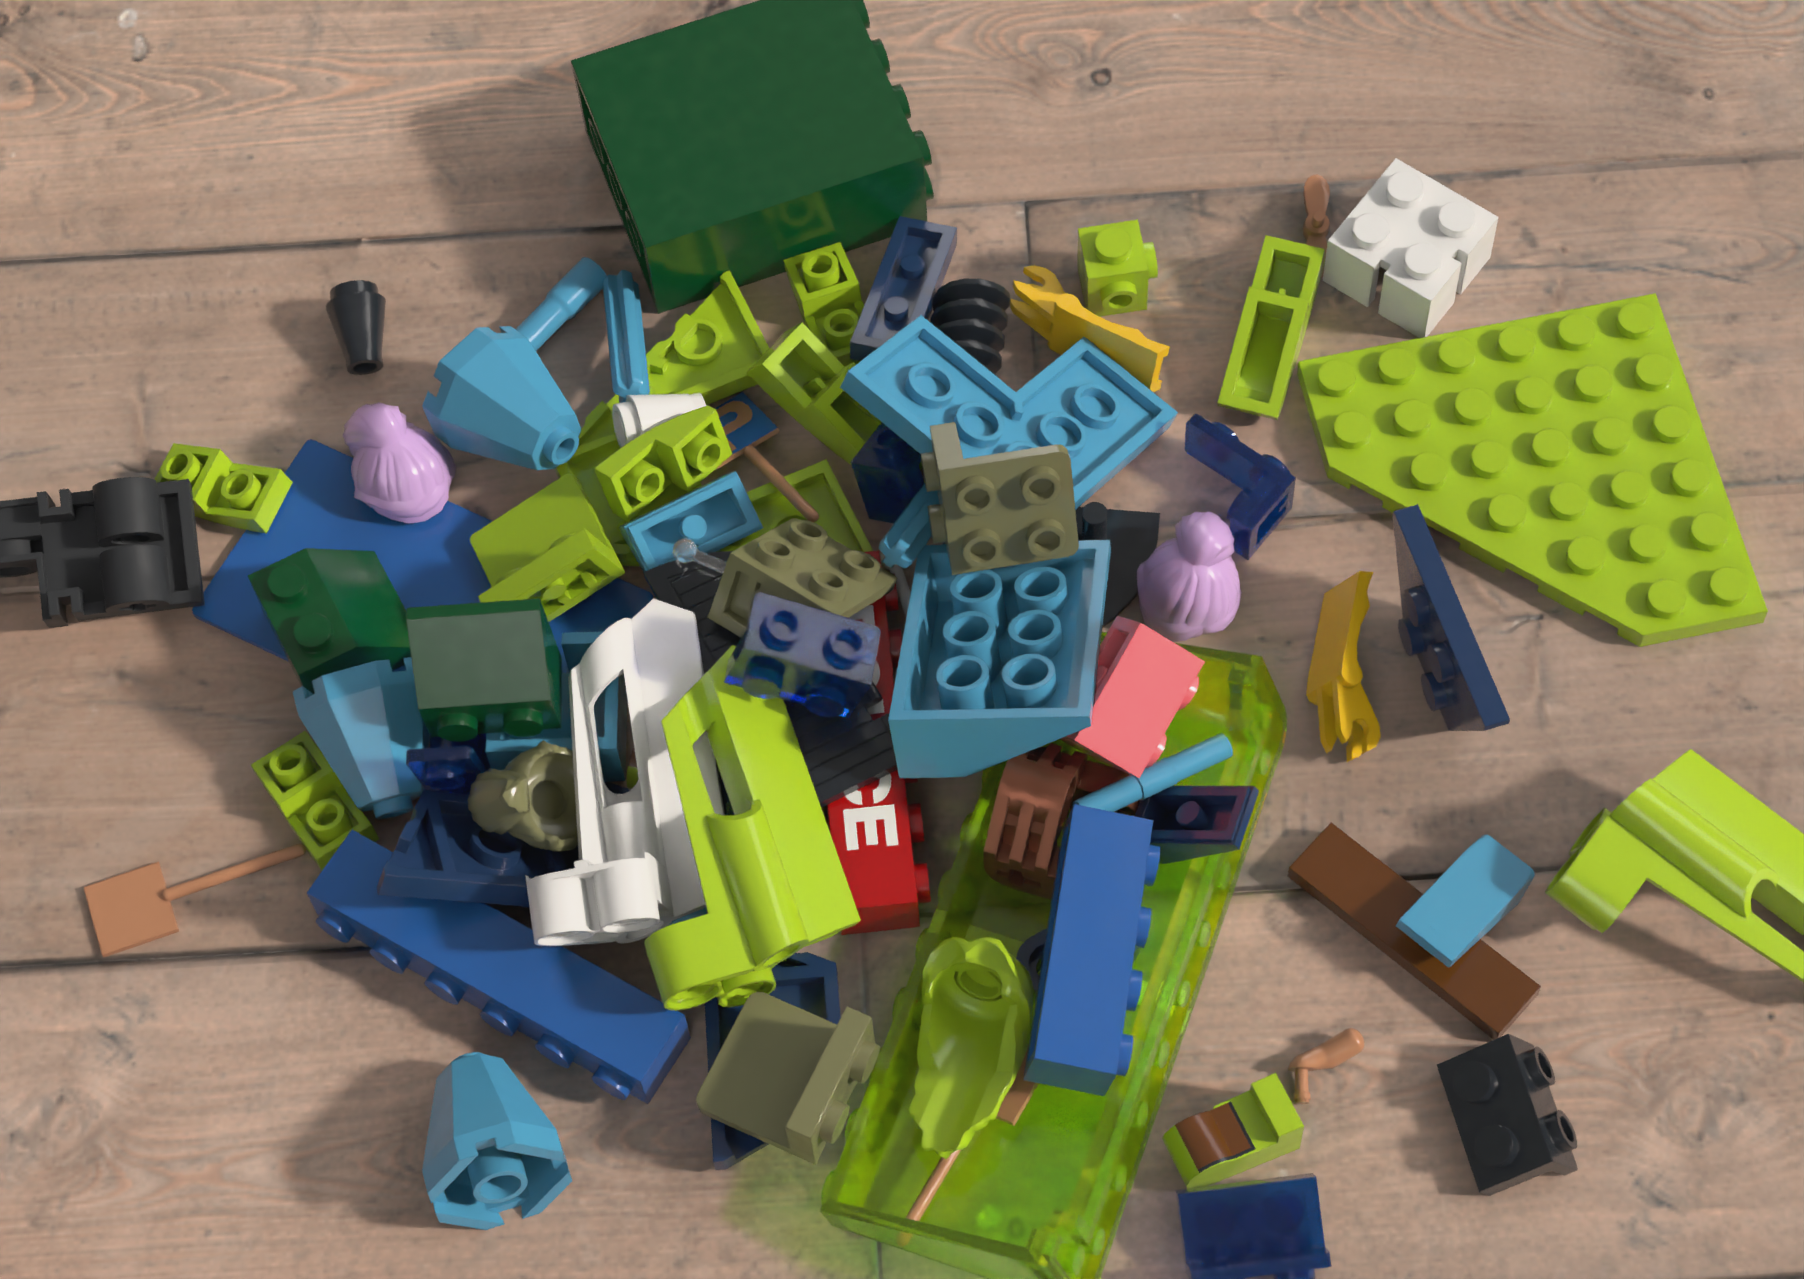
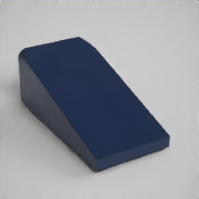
[1135,786,1259,864]

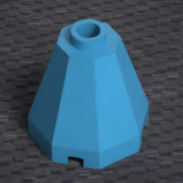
[422,326,581,471]
[292,657,430,820]
[422,1052,572,1230]

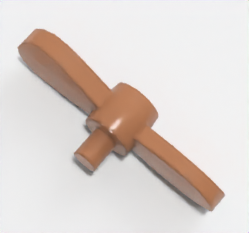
[1303,174,1330,279]

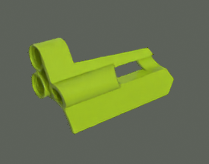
[644,645,861,1011]

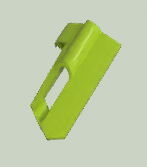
[1545,749,1804,983]

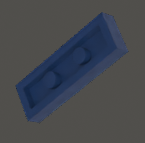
[850,216,957,361]

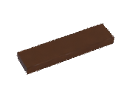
[1288,822,1541,1040]

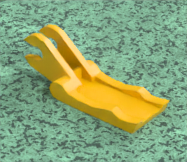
[1010,265,1170,392]
[1306,571,1381,762]

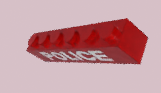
[828,550,931,935]

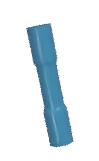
[515,257,607,351]

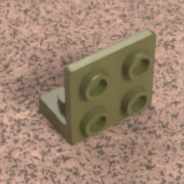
[708,518,897,681]

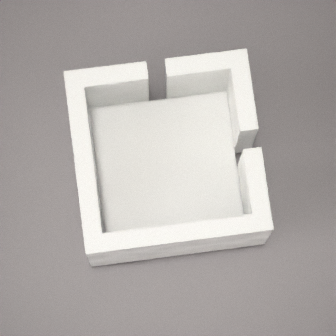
[1323,158,1499,338]

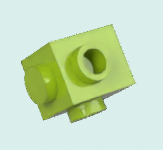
[1077,219,1158,317]

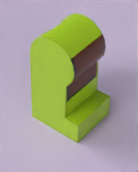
[1162,1073,1304,1190]

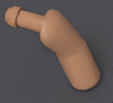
[1288,1028,1365,1104]

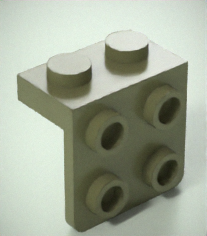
[921,422,1079,575]
[696,992,880,1165]

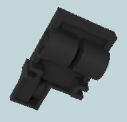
[0,477,205,628]

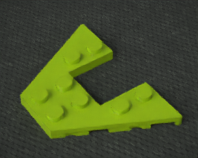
[555,270,873,566]

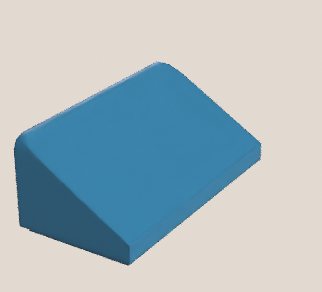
[619,471,763,572]

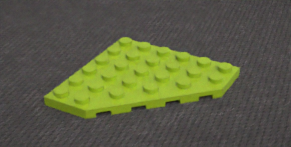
[1297,293,1768,647]

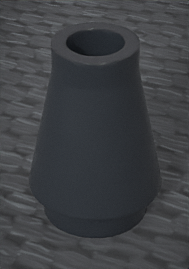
[326,280,386,375]

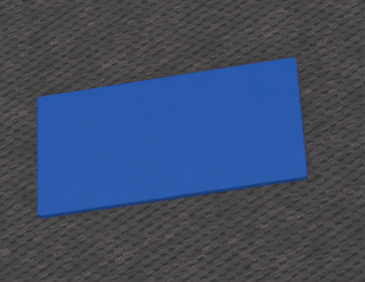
[192,439,653,755]

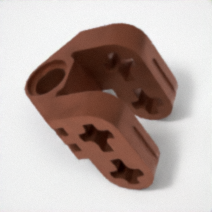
[983,743,1140,900]

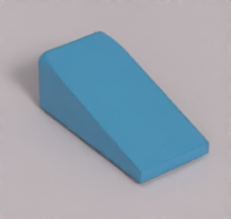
[1396,834,1535,968]

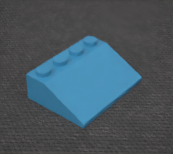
[888,540,1111,778]

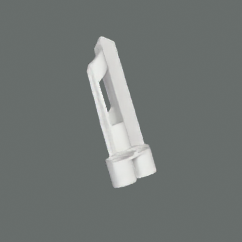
[525,598,725,946]

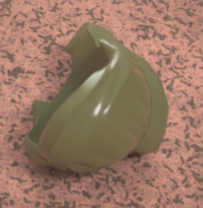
[467,740,578,852]

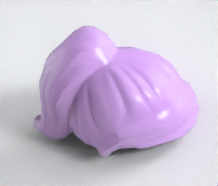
[343,402,456,524]
[1137,512,1242,642]

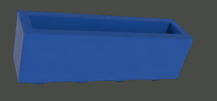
[1023,804,1160,1096]

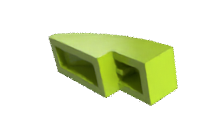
[1217,235,1325,420]
[746,322,922,495]

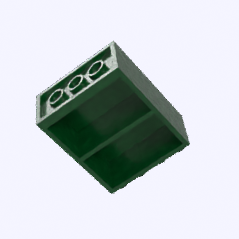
[571,0,934,314]

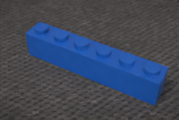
[307,830,691,1104]

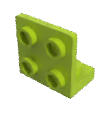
[470,473,625,622]

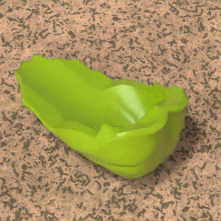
[908,937,1035,1159]

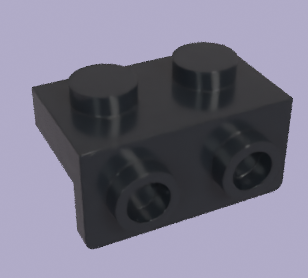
[1437,1034,1578,1196]

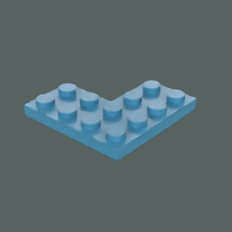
[840,315,1178,510]

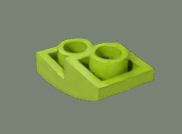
[783,242,864,367]
[594,405,732,522]
[154,443,293,534]
[251,731,379,871]

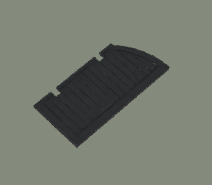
[643,551,898,808]

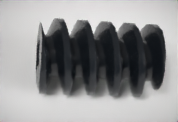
[930,278,1011,378]

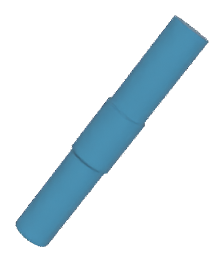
[1072,733,1233,812]

